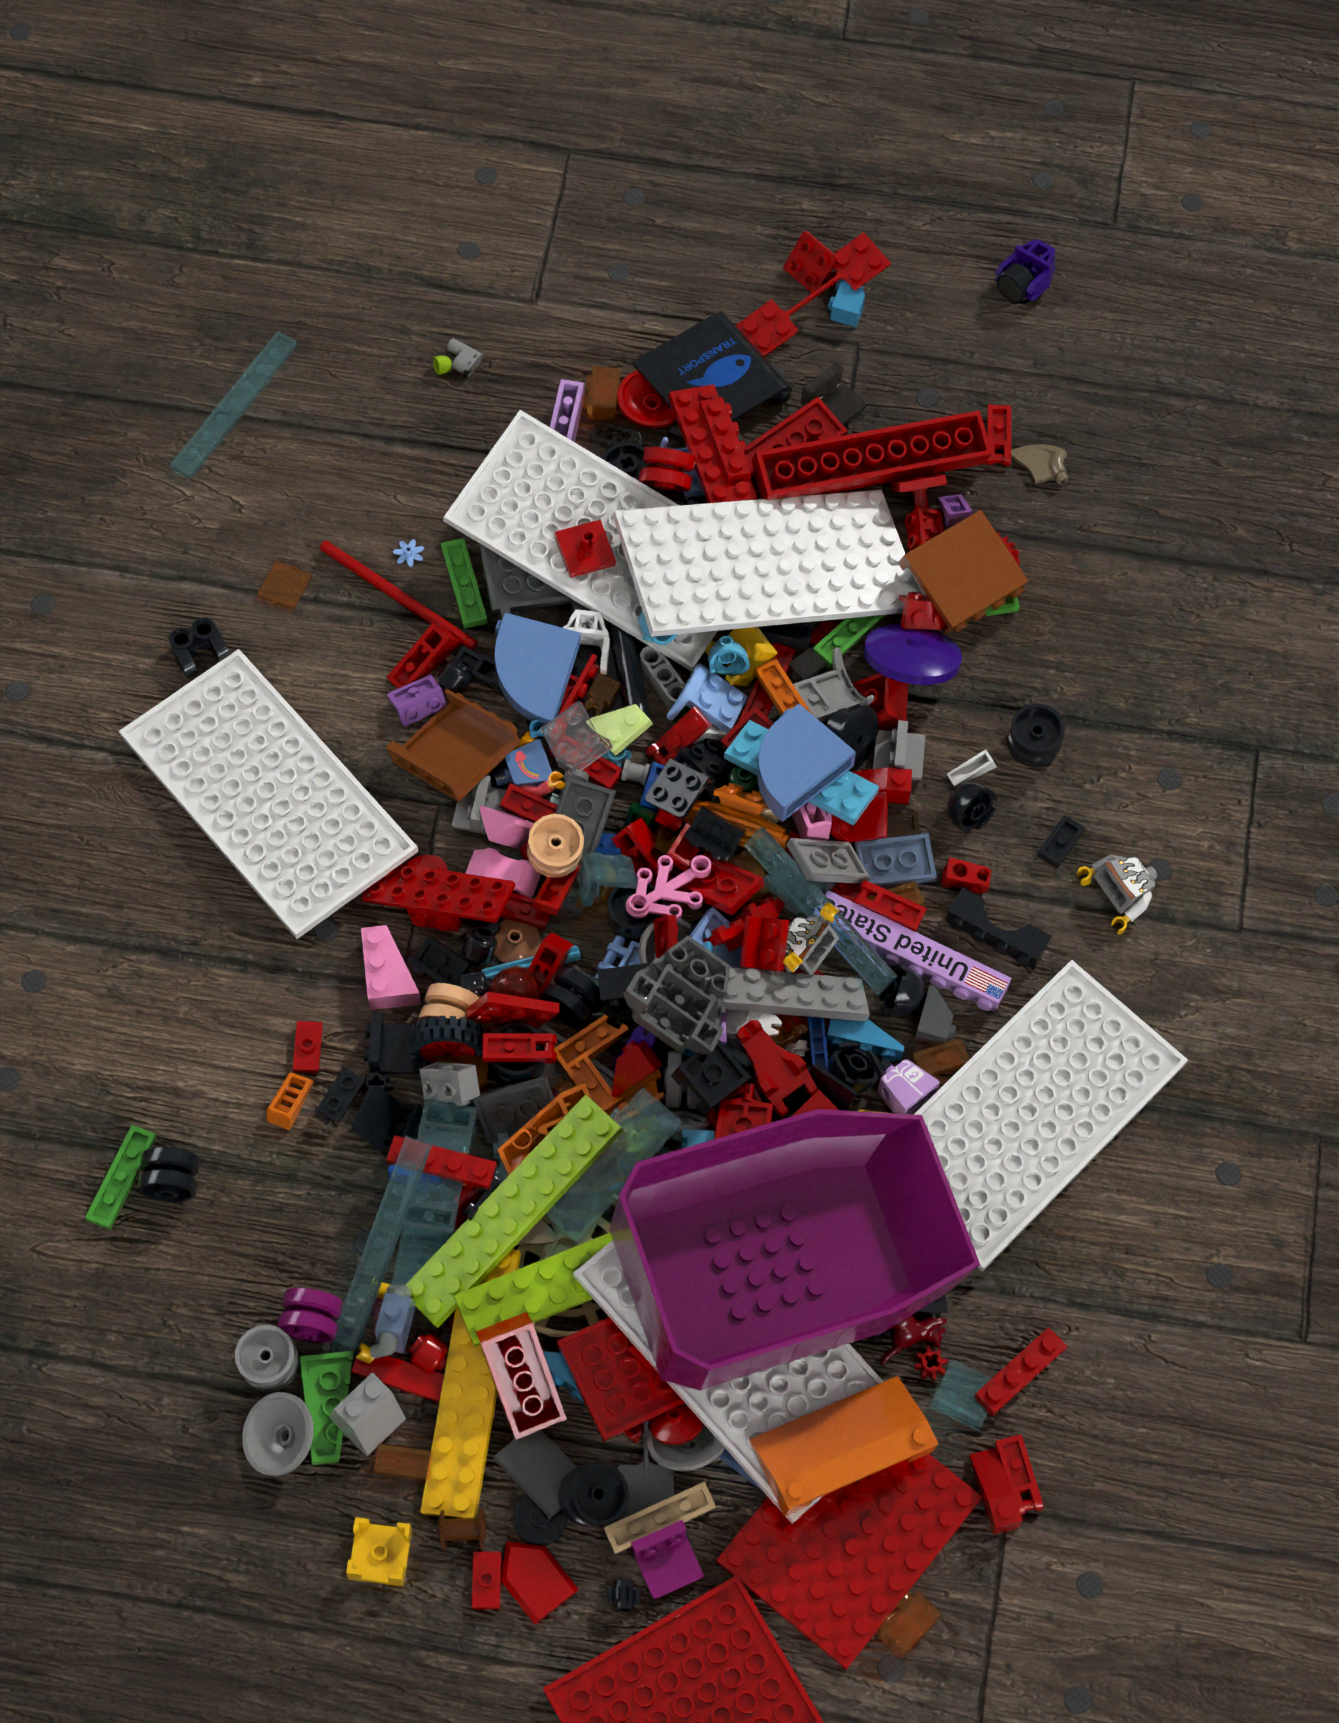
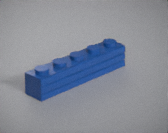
[808,1017,828,1071]

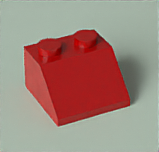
[852,673,908,731]

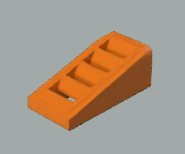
[266,1072,314,1130]

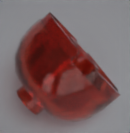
[488,966,541,1000]

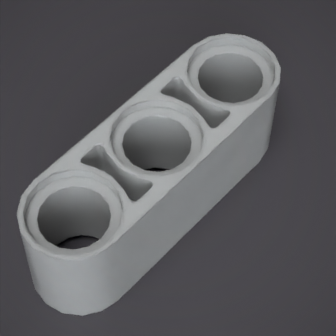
[640,646,685,710]

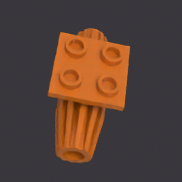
[684,783,789,853]

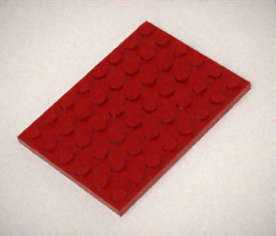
[716,1454,982,1670]
[543,1575,824,1723]

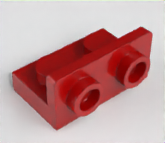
[905,506,944,552]

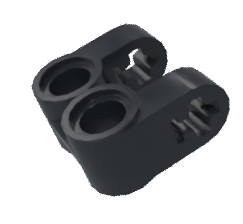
[169,617,231,678]

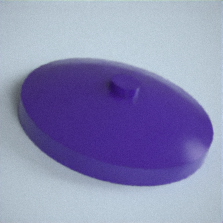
[864,624,962,685]

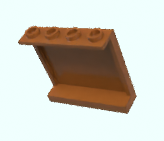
[898,510,1029,635]
[386,689,520,802]

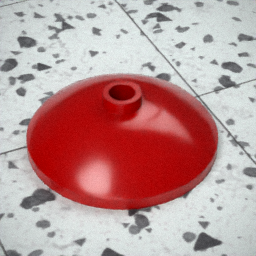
[617,370,677,428]

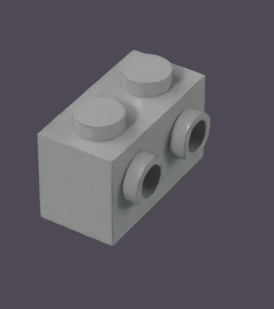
[420,1061,480,1106]

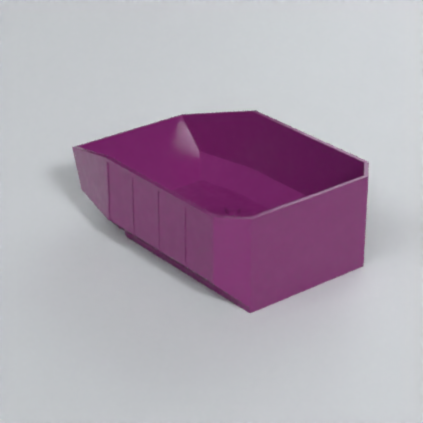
[609,1109,980,1391]

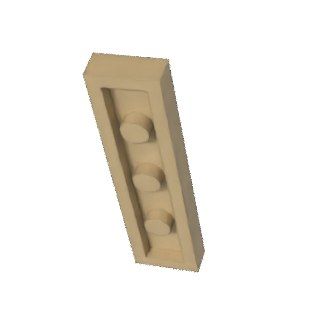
[604,1482,716,1554]

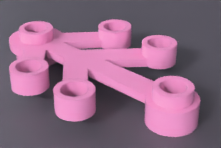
[626,855,711,921]

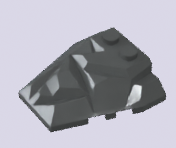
[623,936,730,1055]

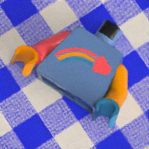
[493,719,565,798]

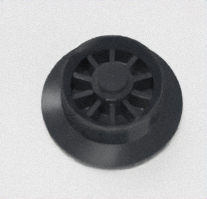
[826,705,878,772]

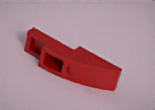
[703,896,786,952]

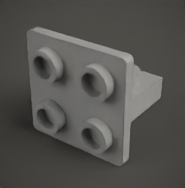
[873,720,925,780]
[452,775,507,834]

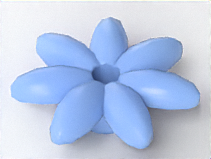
[393,539,424,567]

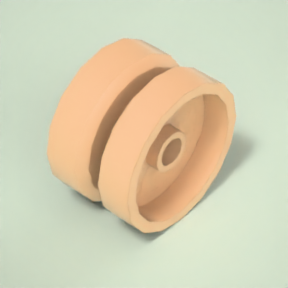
[527,814,584,878]
[418,983,479,1024]

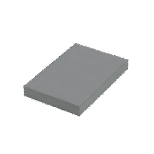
[786,838,870,884]

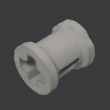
[621,759,650,786]

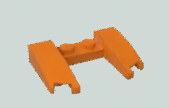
[554,1015,664,1128]

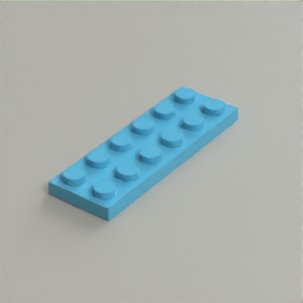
[724,720,879,826]

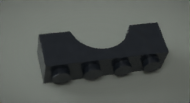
[945,887,1052,969]

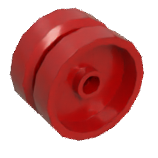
[639,447,696,492]

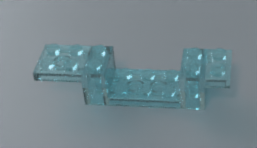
[392,1099,479,1285]

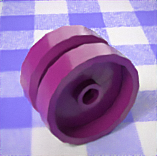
[277,1288,343,1343]

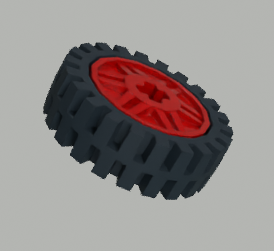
[409,1016,487,1065]

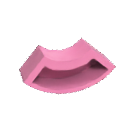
[466,848,541,898]

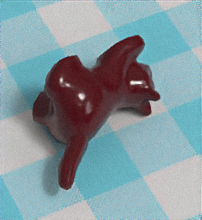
[880,1316,947,1365]

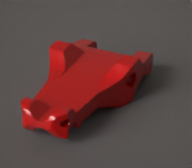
[735,1020,818,1117]

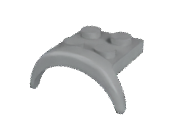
[793,647,874,723]

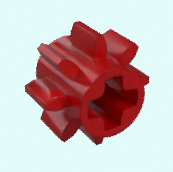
[914,1347,948,1383]

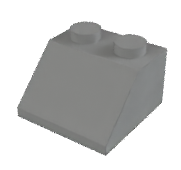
[329,1372,406,1457]

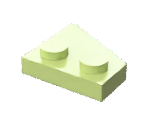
[585,704,653,756]

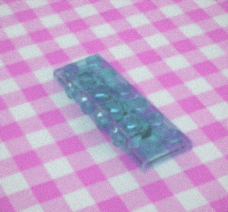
[545,1087,683,1243]

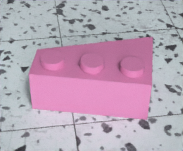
[792,802,832,841]
[361,925,421,1010]

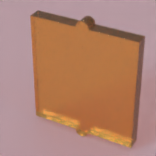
[258,561,312,610]

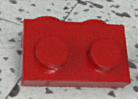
[899,592,948,630]

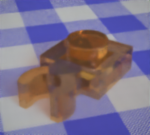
[584,673,621,717]

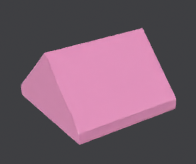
[480,805,534,849]

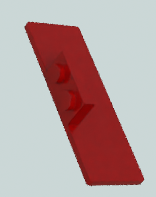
[361,864,515,932]

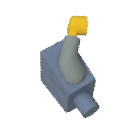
[355,1281,416,1364]

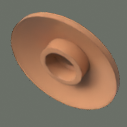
[494,919,541,964]

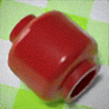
[409,1333,449,1374]

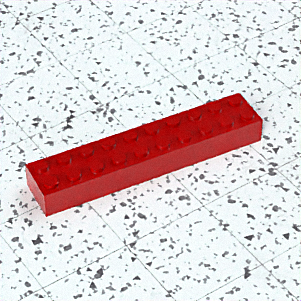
[752,410,993,501]

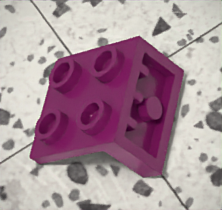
[631,1520,704,1600]

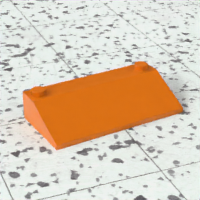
[749,1376,939,1517]

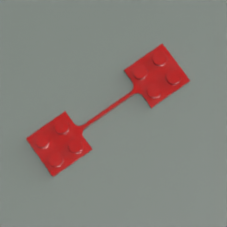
[736,232,891,357]

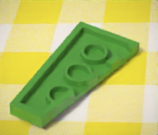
[299,1351,354,1465]

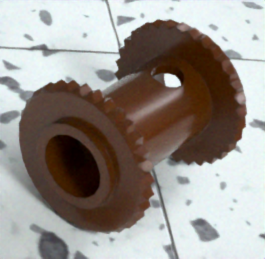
[438,1509,486,1550]

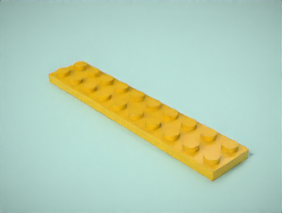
[420,1249,521,1518]

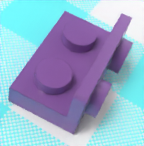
[387,674,446,727]

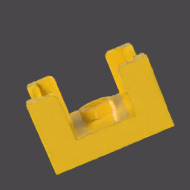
[705,627,778,686]
[346,1517,412,1587]

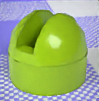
[433,355,452,375]

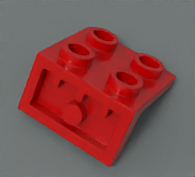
[830,791,888,843]

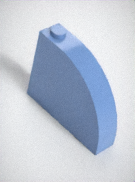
[495,613,581,729]
[757,704,856,822]

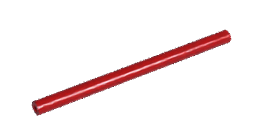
[320,540,478,651]

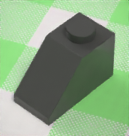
[915,985,956,1048]

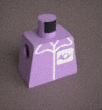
[877,1059,940,1114]

